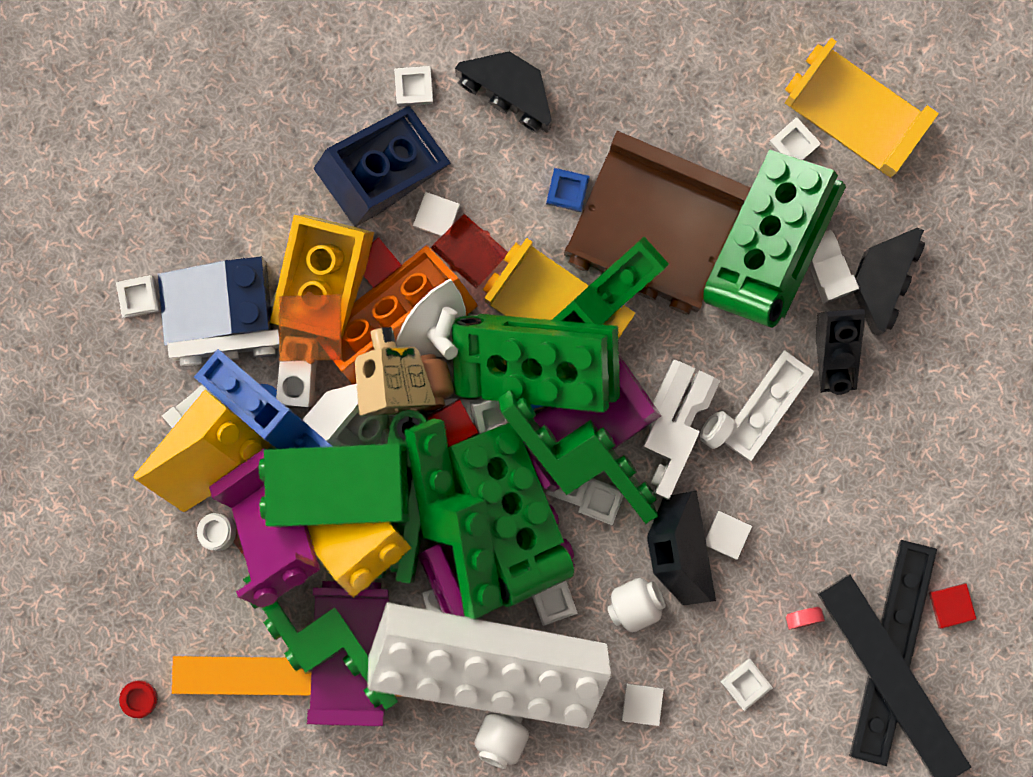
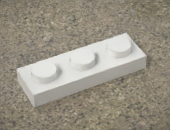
[167,329,283,366]
[724,350,814,462]

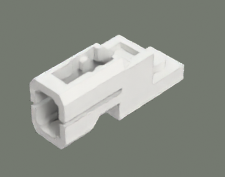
[642,359,720,500]

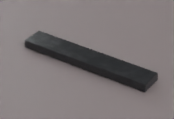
[849,540,937,766]
[817,574,972,777]

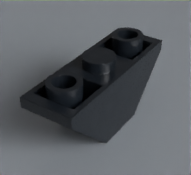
[455,51,552,133]
[854,228,925,336]
[816,309,865,395]
[647,490,716,605]

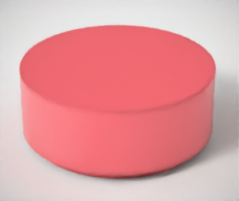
[786,607,825,630]

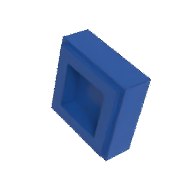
[546,168,590,212]

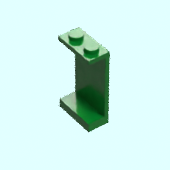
[259,444,409,527]

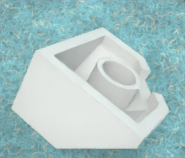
[303,384,389,447]

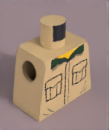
[355,327,436,416]

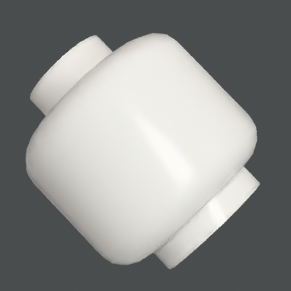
[607,578,666,632]
[474,713,529,769]

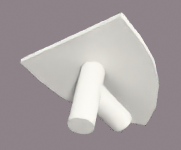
[396,279,466,360]

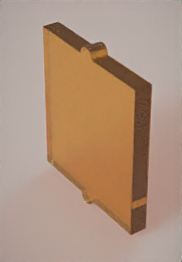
[279,292,342,365]

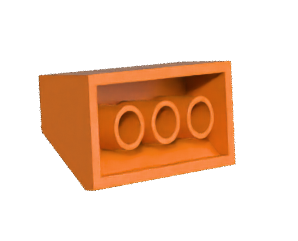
[316,245,478,385]

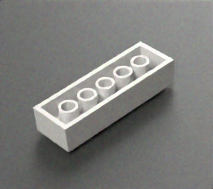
[368,603,611,729]

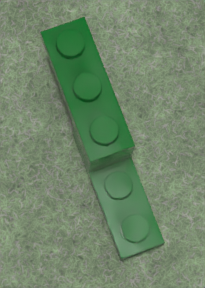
[552,237,669,325]
[498,390,658,524]
[405,419,503,620]
[243,575,399,710]

